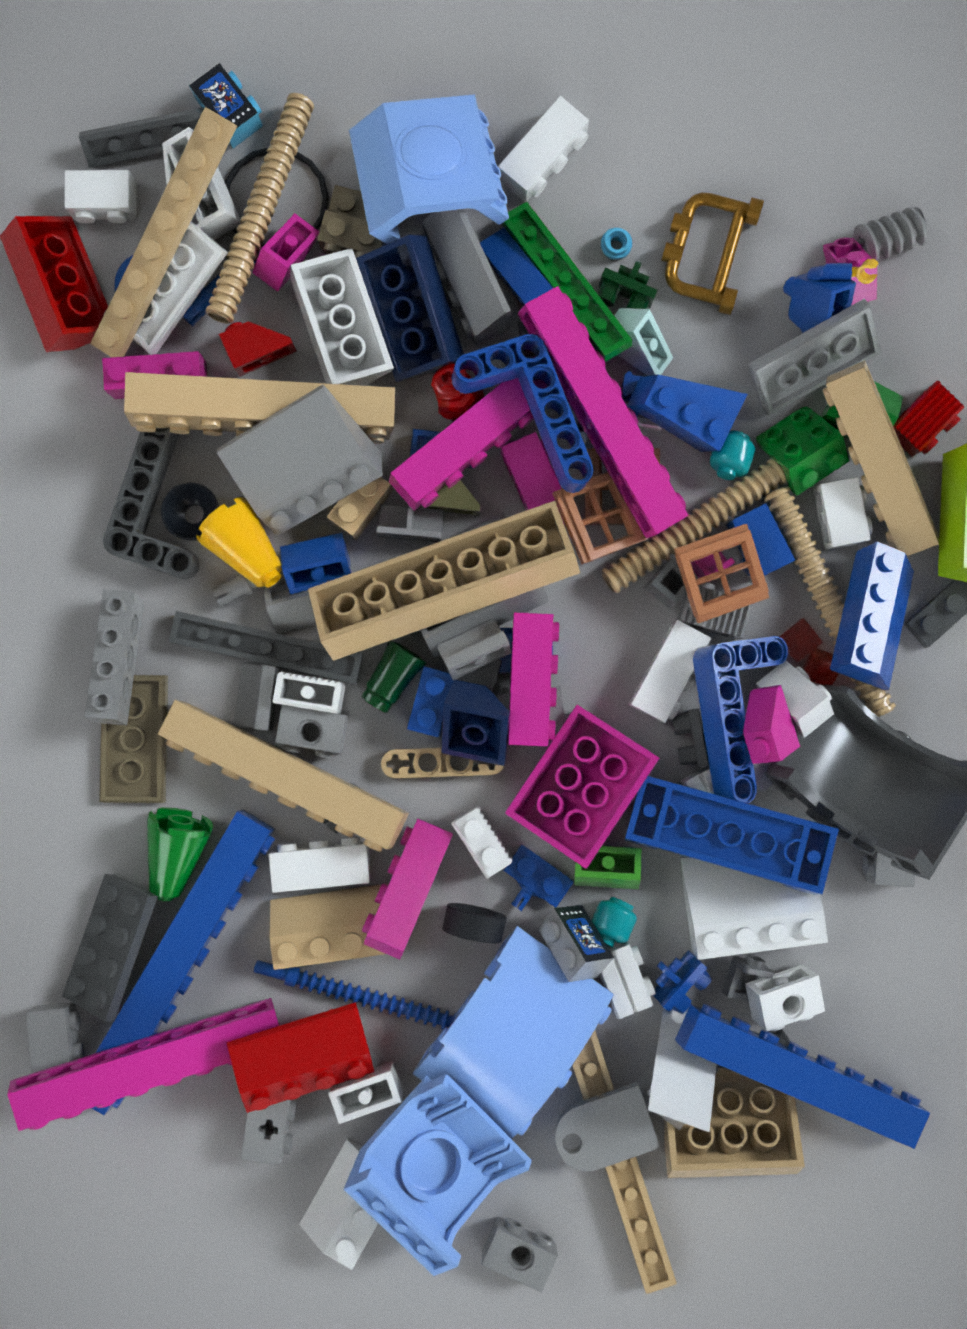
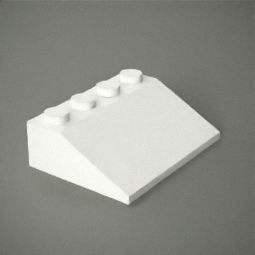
[680,857,828,960]

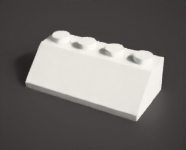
[290,248,394,386]

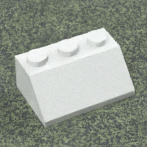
[299,1138,378,1270]

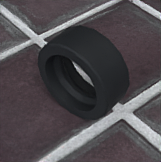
[442,903,507,944]

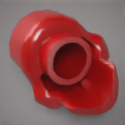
[431,364,484,422]

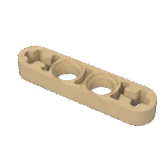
[381,747,505,778]

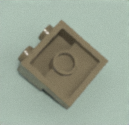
[317,185,386,258]

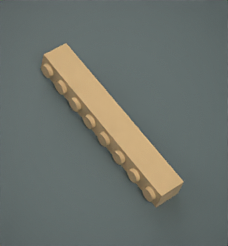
[158,700,409,852]

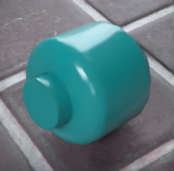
[709,430,756,481]
[591,896,637,948]

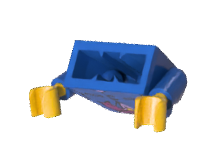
[783,259,879,333]

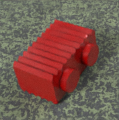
[893,381,964,457]

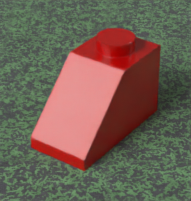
[219,321,297,377]

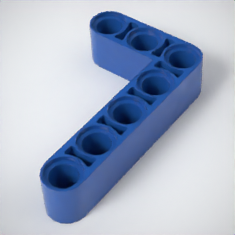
[451,334,594,493]
[693,636,788,804]

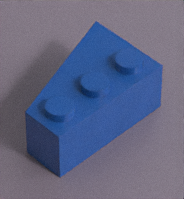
[627,374,748,452]

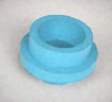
[601,228,632,260]

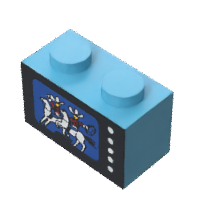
[189,63,263,148]

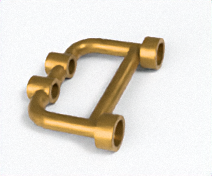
[661,192,764,315]

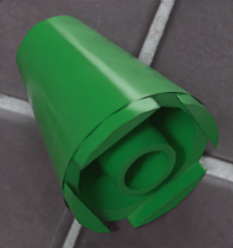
[147,807,213,901]

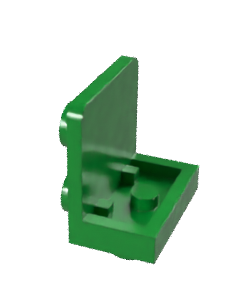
[756,406,850,496]

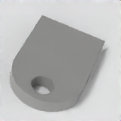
[555,1082,661,1171]

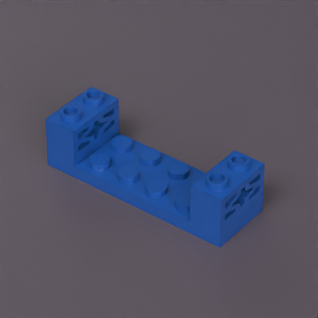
[625,776,839,895]

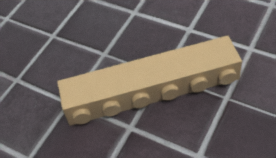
[823,360,939,556]

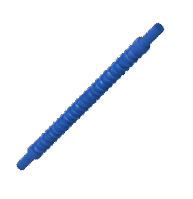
[253,960,456,1030]

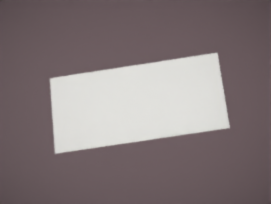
[648,1008,717,1132]

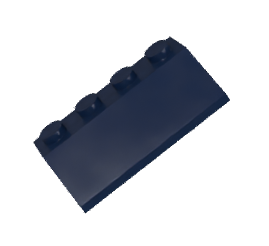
[356,234,464,382]

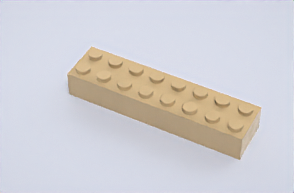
[124,372,395,444]
[308,501,580,661]

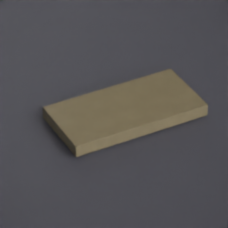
[99,675,168,803]

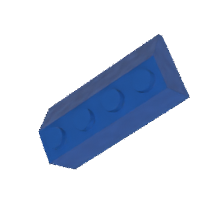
[830,542,914,691]

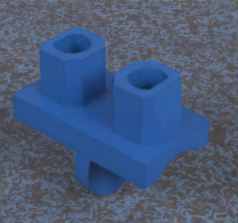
[653,950,712,1014]

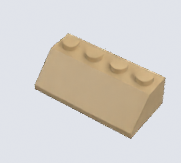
[269,883,389,970]

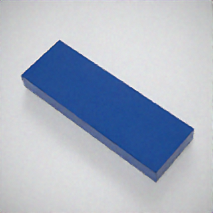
[480,227,553,306]

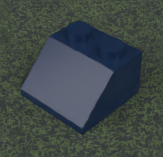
[441,680,510,766]

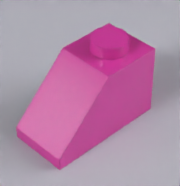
[252,213,319,292]
[743,685,800,764]

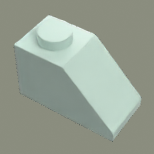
[614,308,673,376]

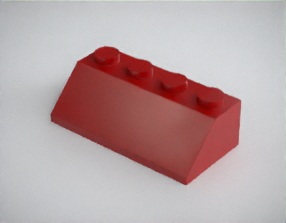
[0,216,108,352]
[226,1002,375,1113]

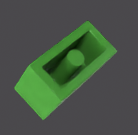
[574,846,642,890]

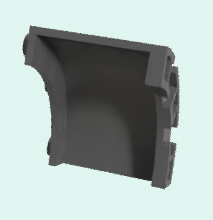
[764,684,967,880]

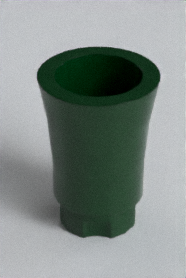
[361,640,427,713]

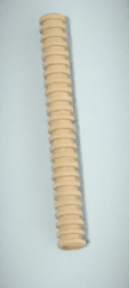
[205,93,314,324]
[602,459,786,594]
[763,486,896,717]

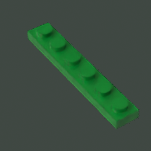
[501,202,632,362]

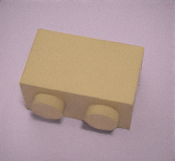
[326,477,393,541]

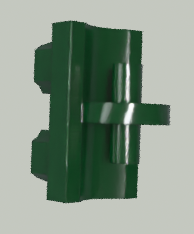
[599,261,658,309]

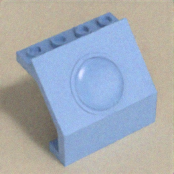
[349,94,509,244]
[343,1073,532,1276]

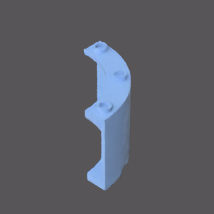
[412,926,614,1139]

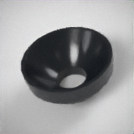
[161,482,220,541]

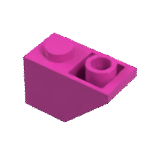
[823,237,878,306]

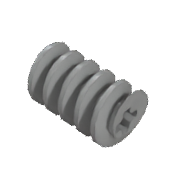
[854,207,927,261]

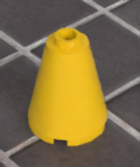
[196,497,282,588]

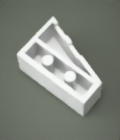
[162,127,241,240]

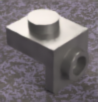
[722,954,775,1001]

